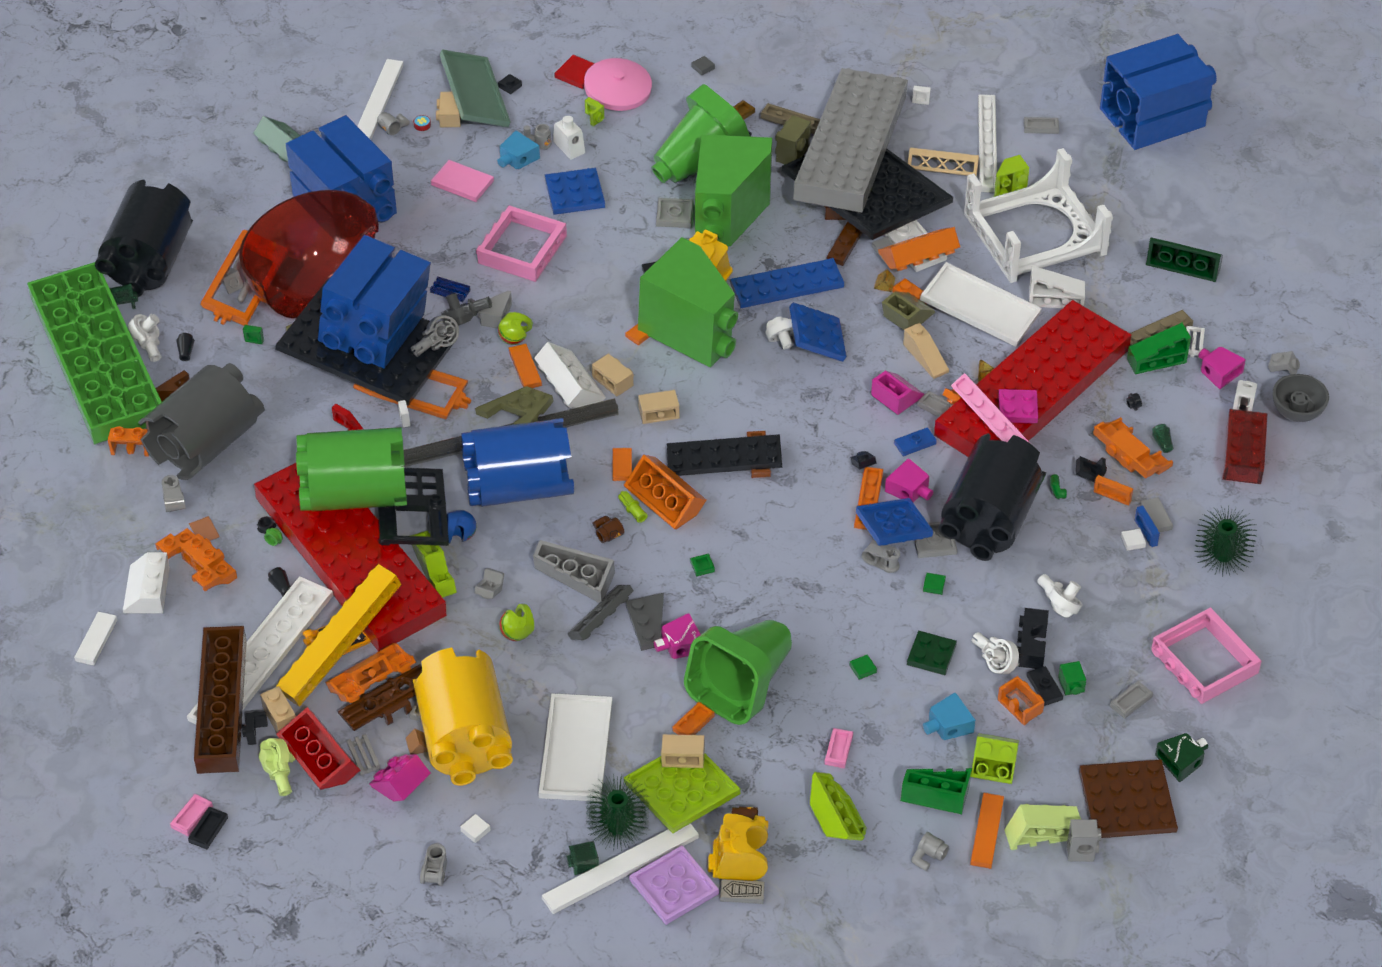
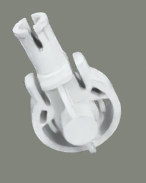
[128,314,161,362]
[765,316,794,350]
[1038,574,1083,618]
[972,632,1019,674]

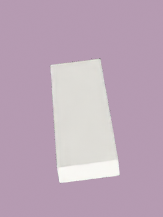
[74,612,117,665]

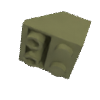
[882,291,935,330]

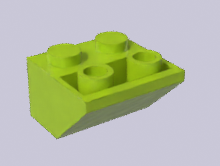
[994,155,1029,197]
[971,733,1019,784]

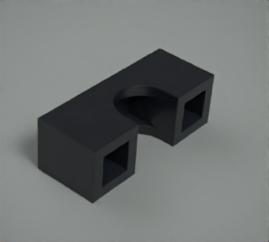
[1017,608,1049,669]

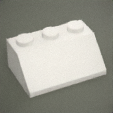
[123,552,170,613]

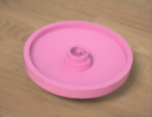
[584,58,652,111]

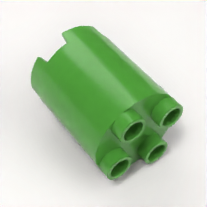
[296,427,407,511]

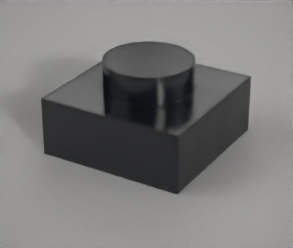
[498,74,522,95]
[850,451,877,470]

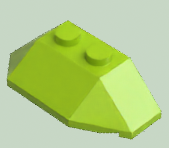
[810,772,867,841]

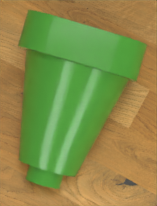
[651,84,750,183]
[684,620,792,725]

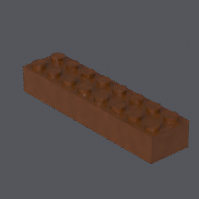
[194,626,247,774]

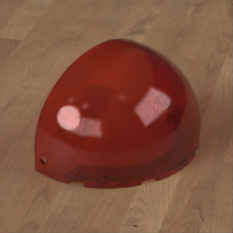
[239,190,379,318]

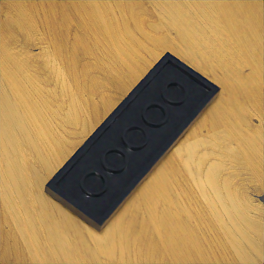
[667,434,783,476]

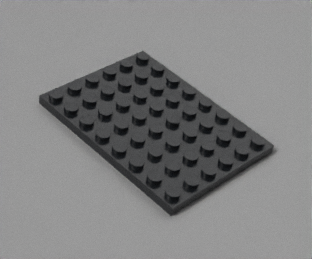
[782,149,953,240]
[275,278,453,406]

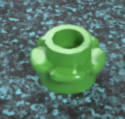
[264,528,283,546]

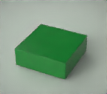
[243,325,264,344]
[690,554,715,577]
[923,572,946,595]
[849,654,877,680]

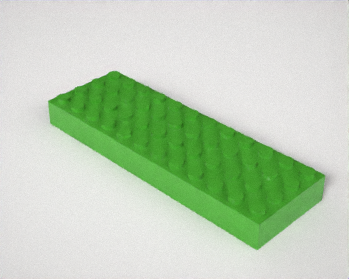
[27,262,161,444]

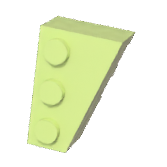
[1004,804,1081,850]

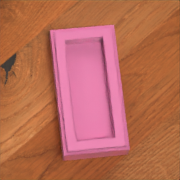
[825,728,853,768]
[170,794,213,836]

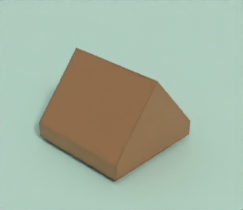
[406,728,428,755]

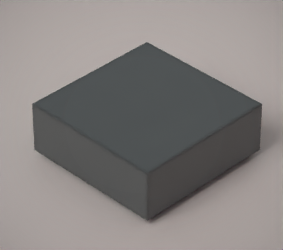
[691,56,715,75]

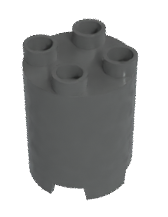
[138,363,265,480]

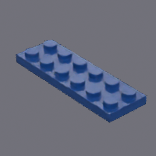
[730,258,844,309]

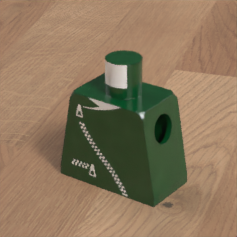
[1155,733,1208,782]

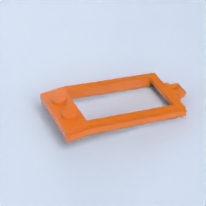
[200,230,289,326]
[353,370,471,419]

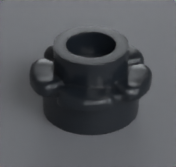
[1126,393,1142,411]
[257,516,276,534]

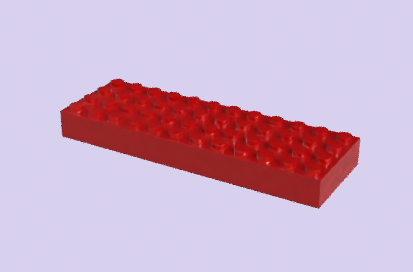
[934,300,1132,457]
[254,463,447,652]

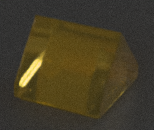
[874,269,896,292]
[978,360,994,382]

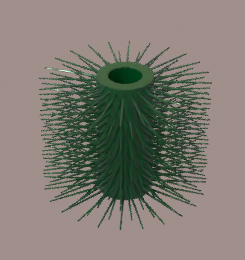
[1195,506,1257,577]
[586,774,650,851]

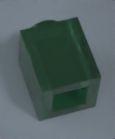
[566,841,599,875]

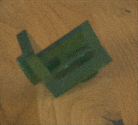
[110,284,138,309]

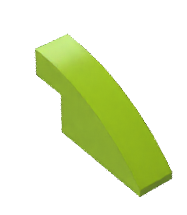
[411,530,457,598]

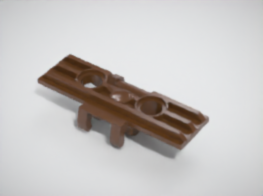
[338,664,422,731]

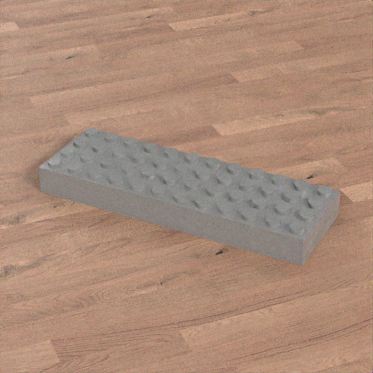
[793,68,908,213]

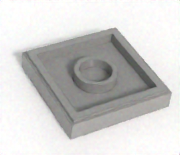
[656,198,693,228]
[914,522,957,558]

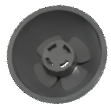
[1273,374,1329,422]

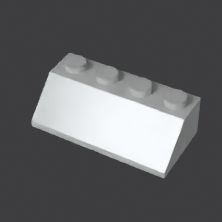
[534,342,606,410]

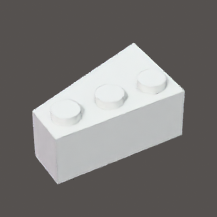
[1029,266,1085,308]

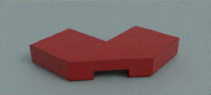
[332,404,363,430]

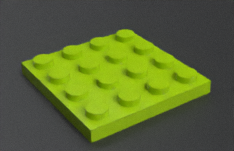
[624,754,741,833]

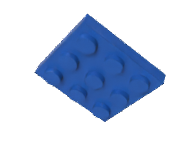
[545,167,605,215]
[789,302,847,362]
[856,498,933,546]

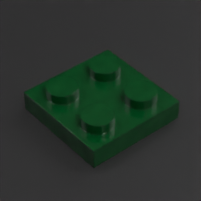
[907,630,957,675]

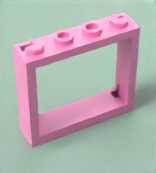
[476,206,567,282]
[1151,607,1262,704]

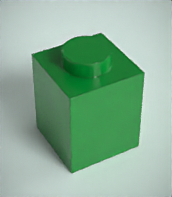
[1058,661,1086,696]

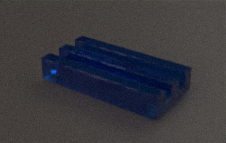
[430,277,471,302]

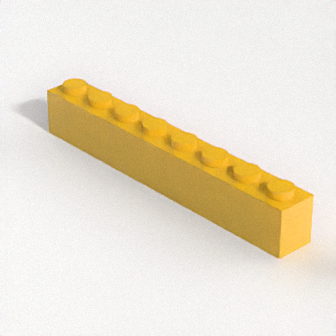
[276,564,401,707]

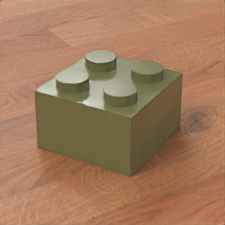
[775,115,811,165]

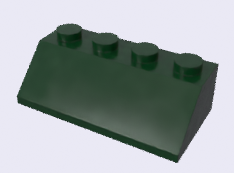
[1146,237,1223,282]

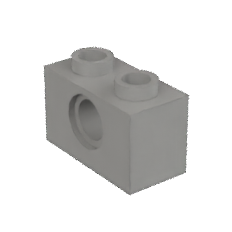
[1067,819,1101,862]

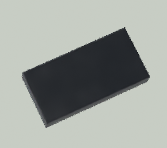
[188,807,228,850]

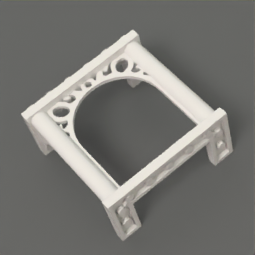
[964,148,1113,283]

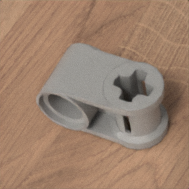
[162,475,186,512]
[862,540,900,573]
[420,843,447,886]

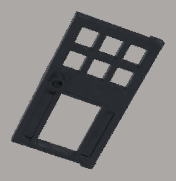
[378,468,449,546]

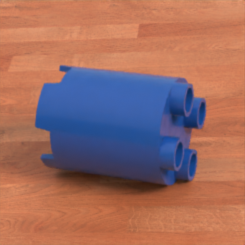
[461,418,574,507]

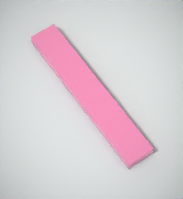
[951,373,1031,444]

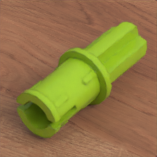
[618,491,648,523]

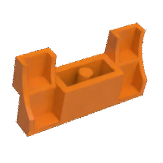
[1093,417,1173,479]
[155,528,237,591]
[325,643,416,703]

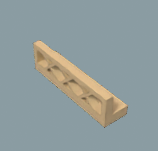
[908,148,979,176]

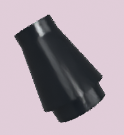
[176,333,195,361]
[268,567,291,597]

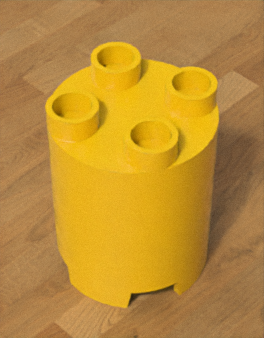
[413,647,513,786]

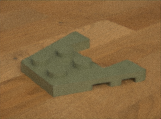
[475,386,554,424]

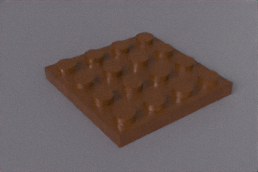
[1079,759,1178,838]

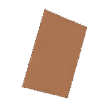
[189,516,220,541]

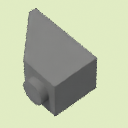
[478,291,512,329]

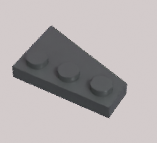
[626,592,664,651]

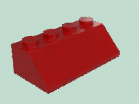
[276,707,361,790]

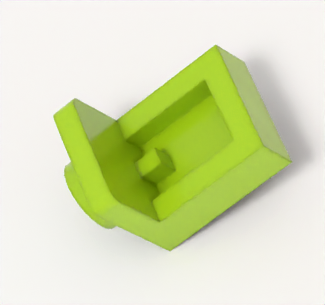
[585,97,605,127]

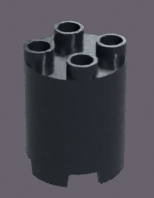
[95,179,193,297]
[938,433,1046,561]

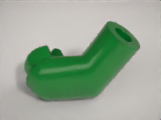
[1050,474,1067,500]

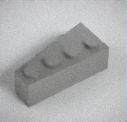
[533,540,615,603]

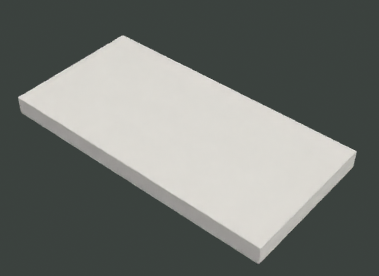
[920,262,1042,347]
[539,693,612,802]

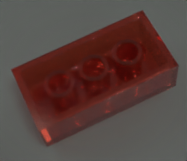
[1223,409,1268,484]

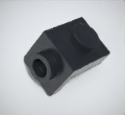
[1076,456,1107,482]
[242,711,268,745]

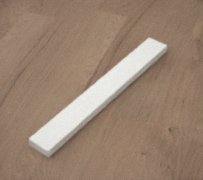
[357,59,404,140]
[978,94,997,192]
[542,823,699,914]

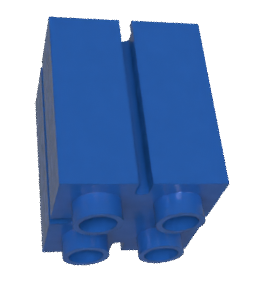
[1100,34,1217,150]
[286,115,397,242]
[318,235,431,368]

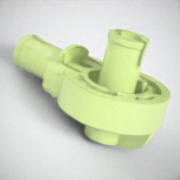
[259,738,295,796]

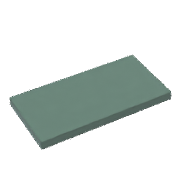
[439,49,511,127]

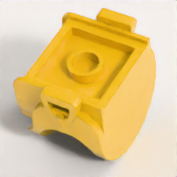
[689,230,733,281]
[708,813,768,881]

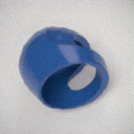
[447,510,477,544]

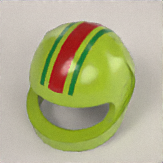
[498,312,533,345]
[499,604,534,641]

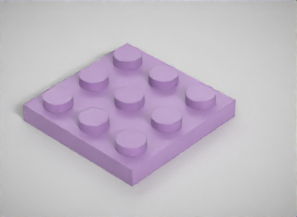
[629,845,719,925]

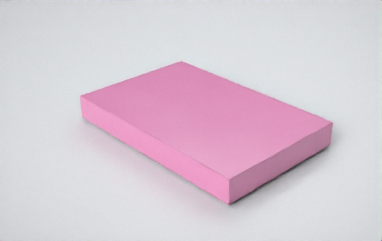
[431,160,494,202]

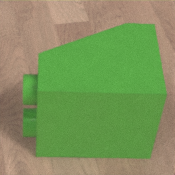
[695,134,772,246]
[638,237,738,368]

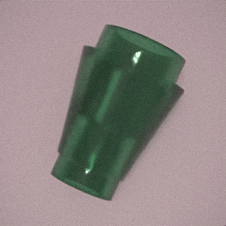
[1152,424,1174,453]

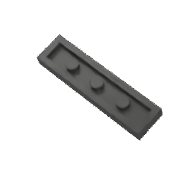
[568,585,634,641]

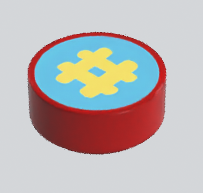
[413,115,431,131]

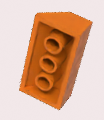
[878,227,960,271]
[624,454,707,529]

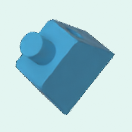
[497,130,540,169]
[923,692,976,740]

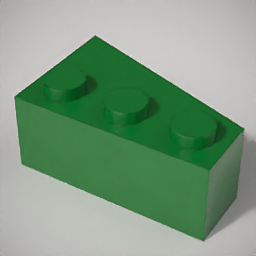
[1127,322,1191,375]
[900,768,972,815]

